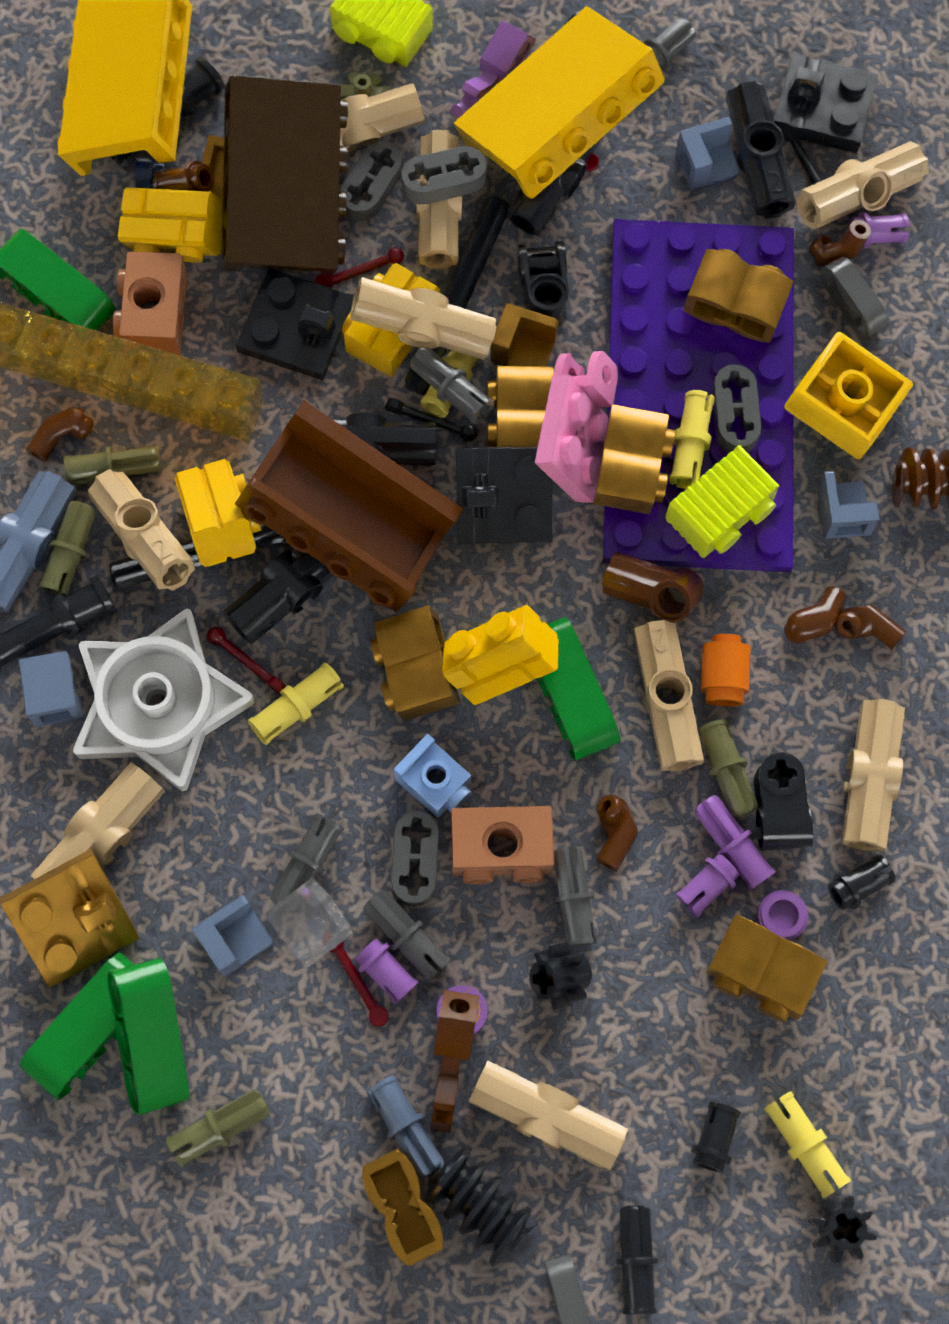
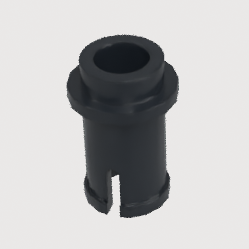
[828,855,896,910]
[691,1102,741,1173]

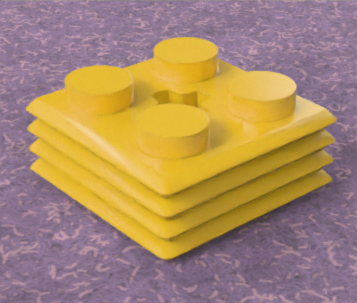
[784,332,913,459]

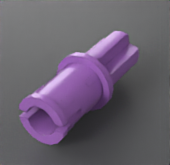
[694,795,776,890]

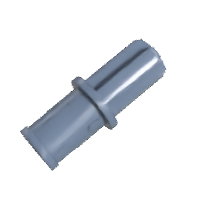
[367,1075,444,1178]

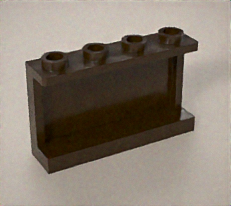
[221,75,348,276]

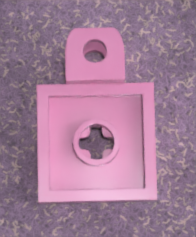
[535,351,618,503]

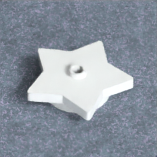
[73,609,254,791]

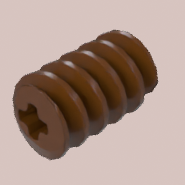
[892,447,949,509]

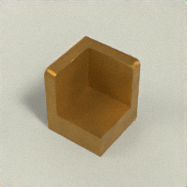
[490,303,559,367]

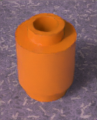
[701,634,751,707]

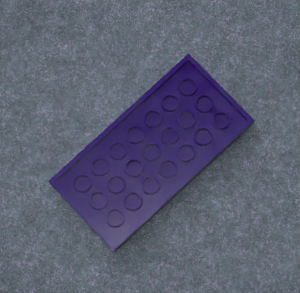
[602,219,794,572]

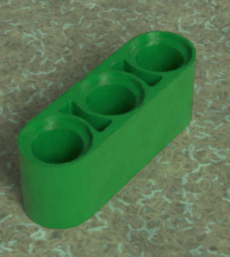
[0,228,117,344]
[536,617,621,761]
[19,953,134,1101]
[107,958,189,1116]

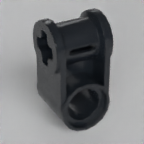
[517,241,569,328]
[753,752,813,851]

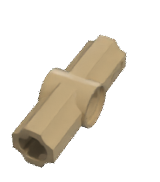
[340,83,425,152]
[416,130,462,269]
[796,141,929,230]
[350,277,497,360]
[88,469,195,591]
[633,620,704,772]
[841,699,905,852]
[31,762,165,879]
[469,1061,628,1171]

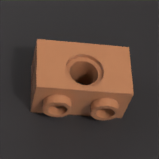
[113,252,188,356]
[451,806,554,884]

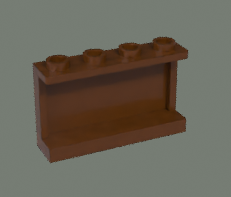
[234,400,463,612]

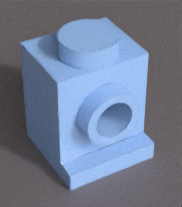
[394,733,472,819]

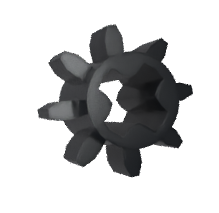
[529,942,592,1010]
[808,1196,877,1263]

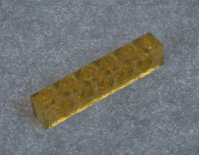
[0,303,264,442]

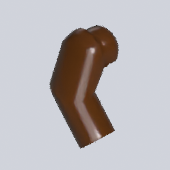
[809,220,871,267]
[26,407,94,462]
[784,586,847,644]
[834,605,907,650]
[596,794,638,872]

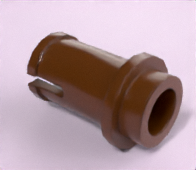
[153,160,214,191]

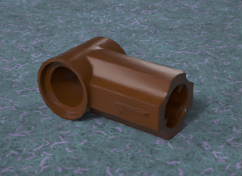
[602,551,704,623]

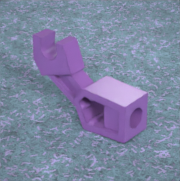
[449,20,536,118]

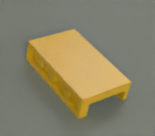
[58,0,192,176]
[454,6,665,199]

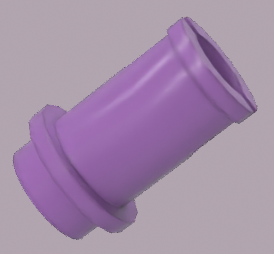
[848,212,910,249]
[675,854,740,918]
[355,938,419,1004]

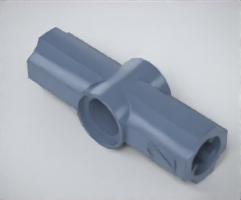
[0,471,77,614]

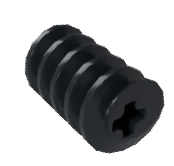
[425,1145,537,1267]

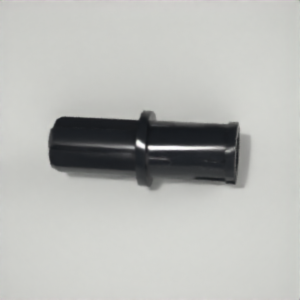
[616,1205,658,1314]

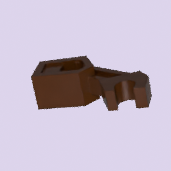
[430,990,480,1133]

